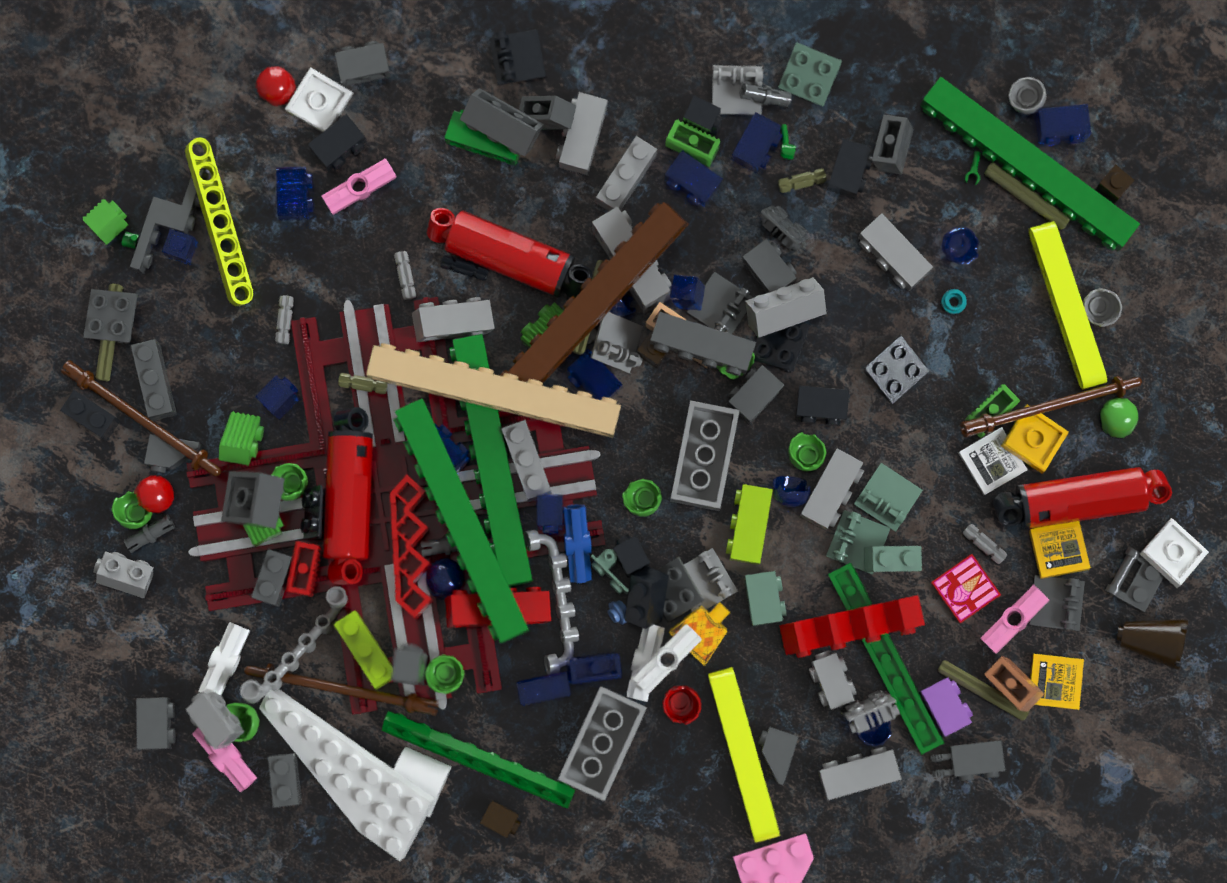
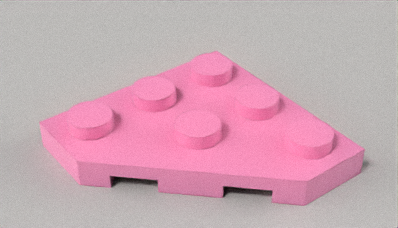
[733,833,814,883]

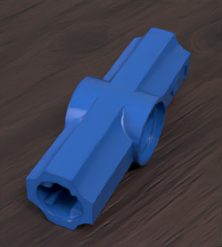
[563,504,592,583]

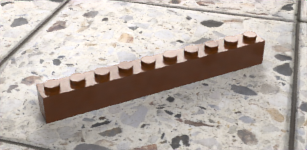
[499,202,689,383]

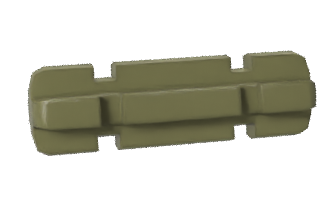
[778,168,827,193]
[338,373,388,394]

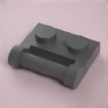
[1104,547,1164,613]

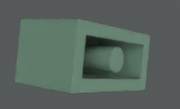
[864,546,922,572]
[744,571,786,627]

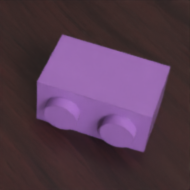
[919,678,973,737]

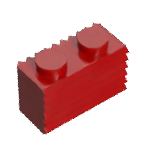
[286,541,323,597]

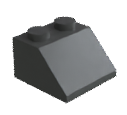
[221,471,284,529]

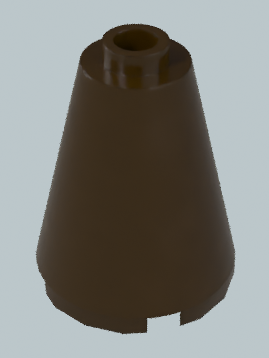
[1117,619,1188,670]

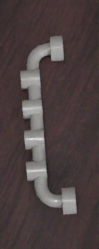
[524,530,579,675]
[240,586,348,703]

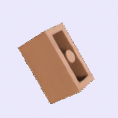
[984,657,1044,712]

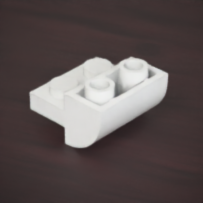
[394,747,452,817]

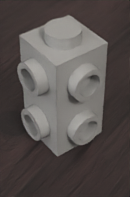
[93,551,154,598]
[809,651,856,710]
[186,692,244,750]

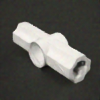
[198,622,250,696]
[633,624,702,694]
[626,625,665,702]

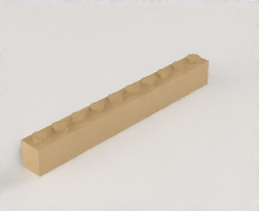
[366,343,621,438]

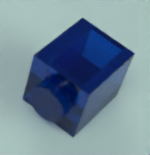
[162,229,198,265]
[670,275,705,310]

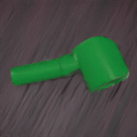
[781,124,796,159]
[964,151,981,185]
[122,232,140,249]

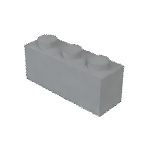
[556,92,608,175]
[596,136,657,211]
[858,213,933,291]
[745,278,826,337]
[412,297,495,342]
[502,420,552,502]
[800,448,864,530]
[818,747,901,800]

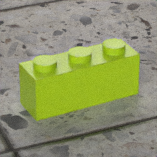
[726,484,773,565]
[334,611,393,689]

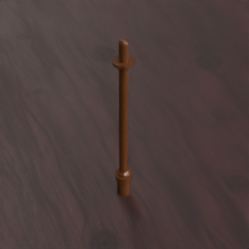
[61,360,221,476]
[960,376,1142,438]
[244,663,439,716]

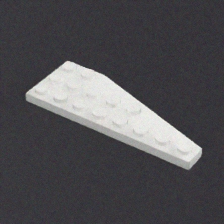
[259,689,435,861]

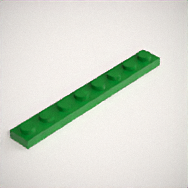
[828,562,945,755]
[382,711,576,809]

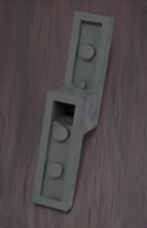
[130,168,211,274]

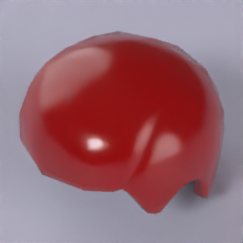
[256,66,296,106]
[134,475,174,513]
[662,685,701,725]

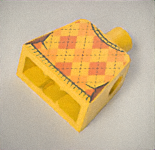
[669,602,730,665]

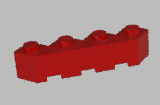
[390,475,433,619]
[779,595,925,658]

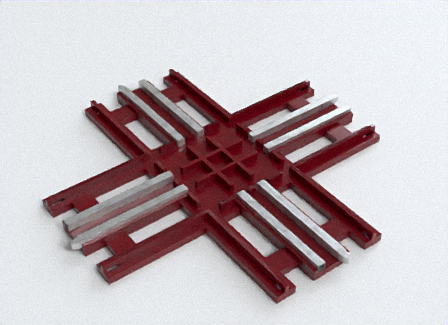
[186,297,605,715]

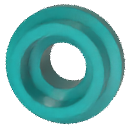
[941,289,967,314]

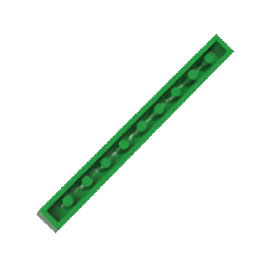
[920,77,1140,252]
[449,334,533,587]
[393,399,529,643]

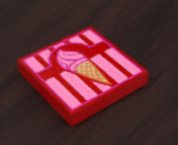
[930,554,1001,624]

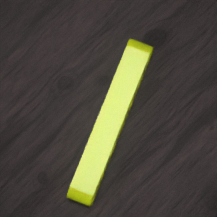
[185,138,253,306]
[1029,221,1107,390]
[708,667,780,843]

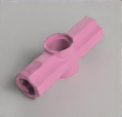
[322,158,397,215]
[981,585,1050,654]
[192,727,258,792]

